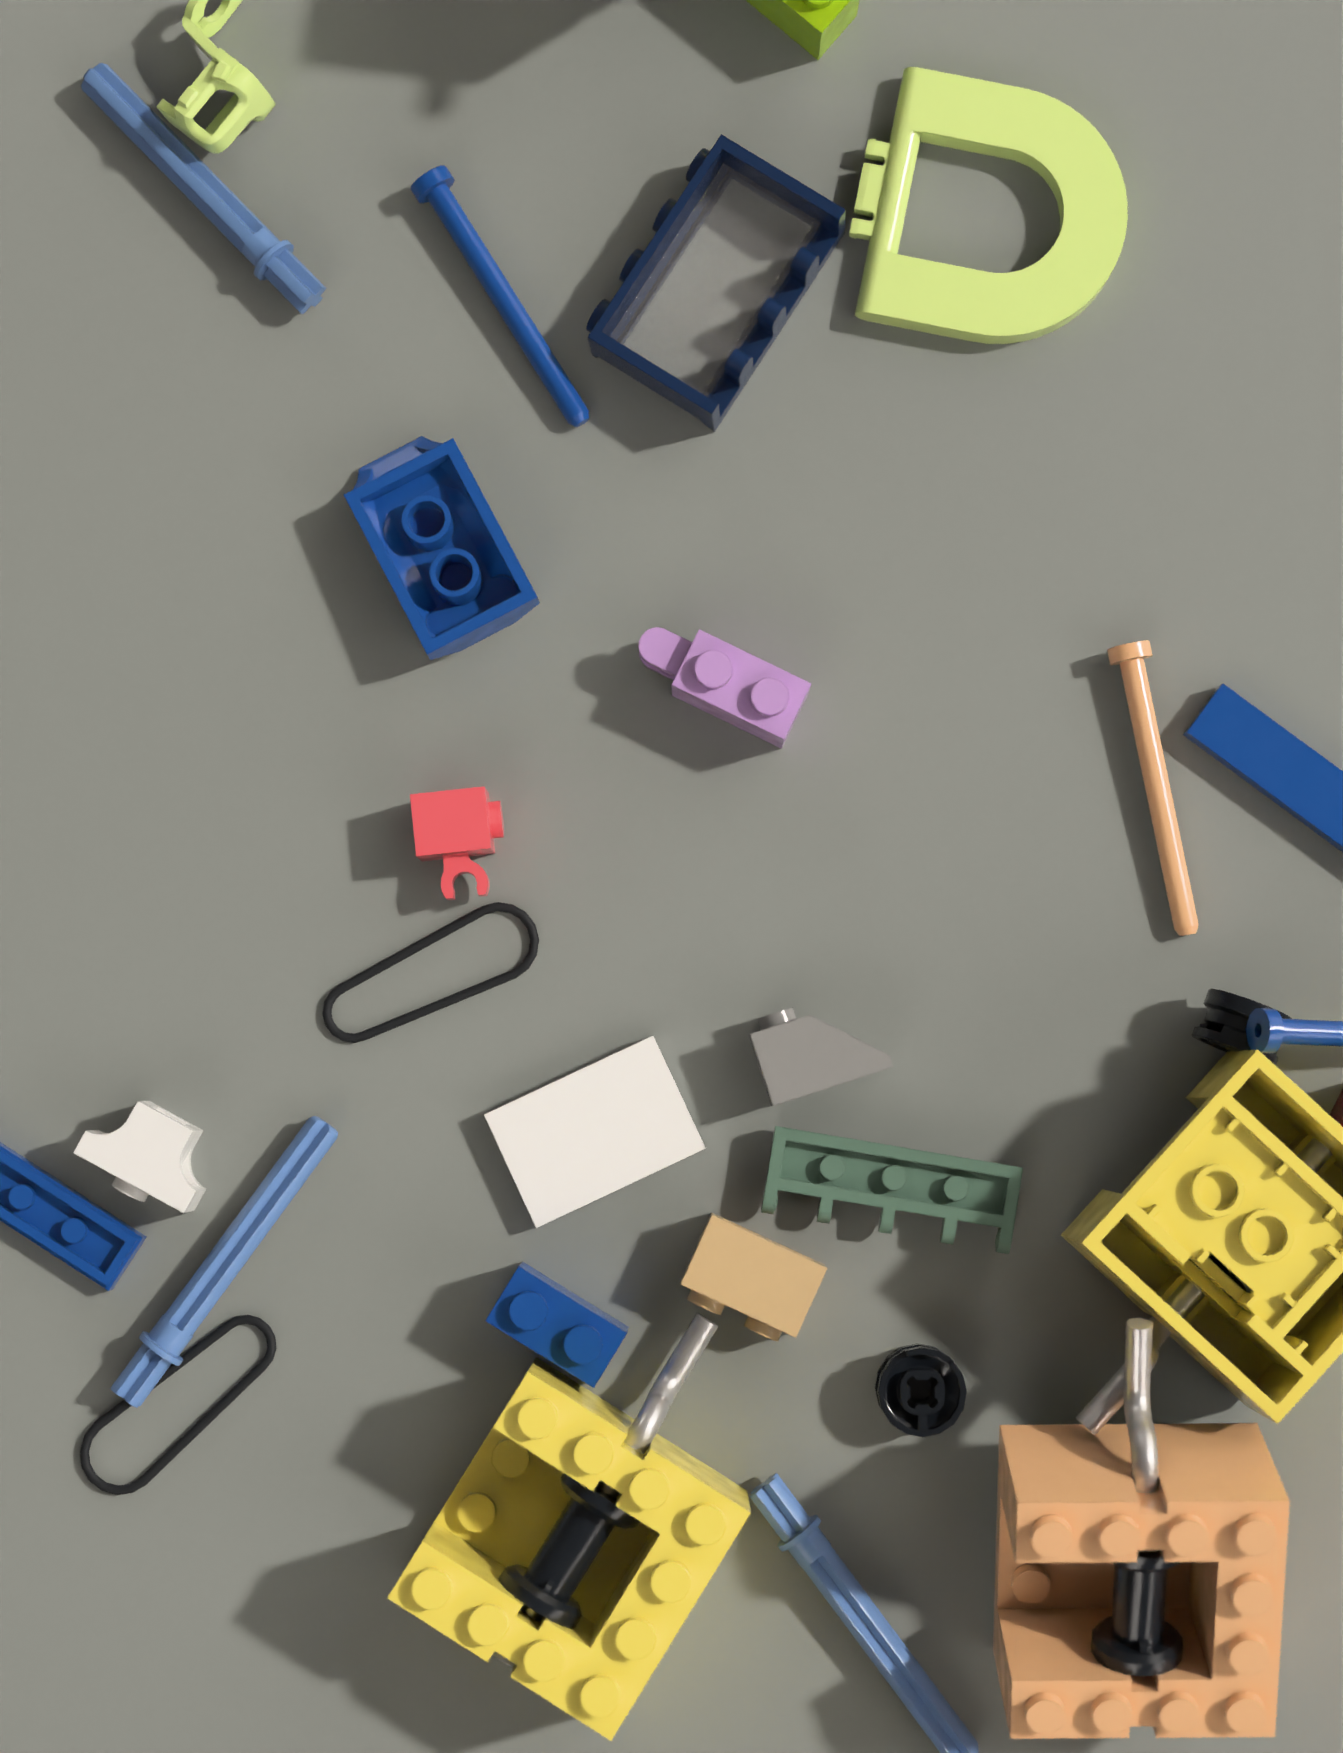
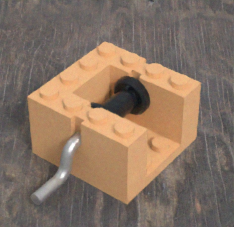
[993,1318,1290,1739]

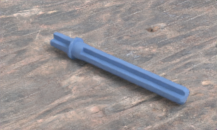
[81,63,326,314]
[110,1116,338,1408]
[749,1473,979,1753]

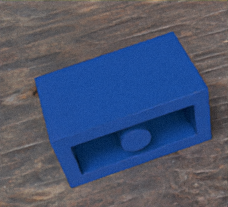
[485,1262,629,1388]

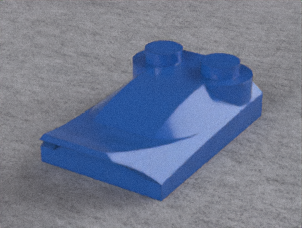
[344,436,540,660]

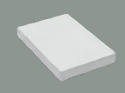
[484,1036,706,1228]

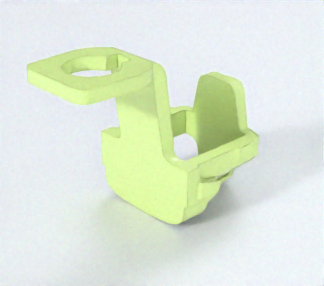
[156,0,276,154]

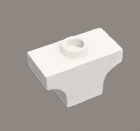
[73,1101,206,1213]

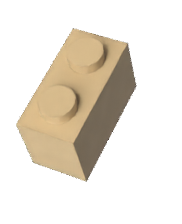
[680,1212,827,1342]

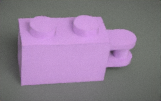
[639,627,812,749]

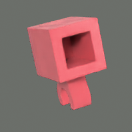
[410,786,504,900]

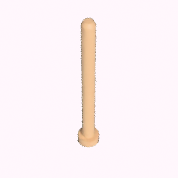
[1107,640,1199,936]

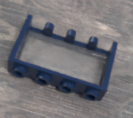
[586,134,846,432]

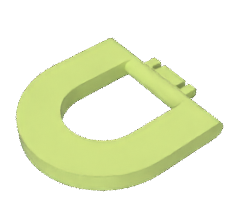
[849,67,1128,344]

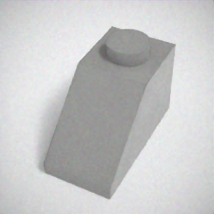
[749,1007,893,1106]

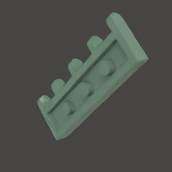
[761,1126,1023,1254]

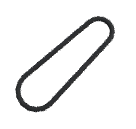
[322,902,539,1043]
[80,1315,277,1495]

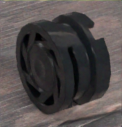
[1191,989,1292,1066]
[875,1343,967,1437]

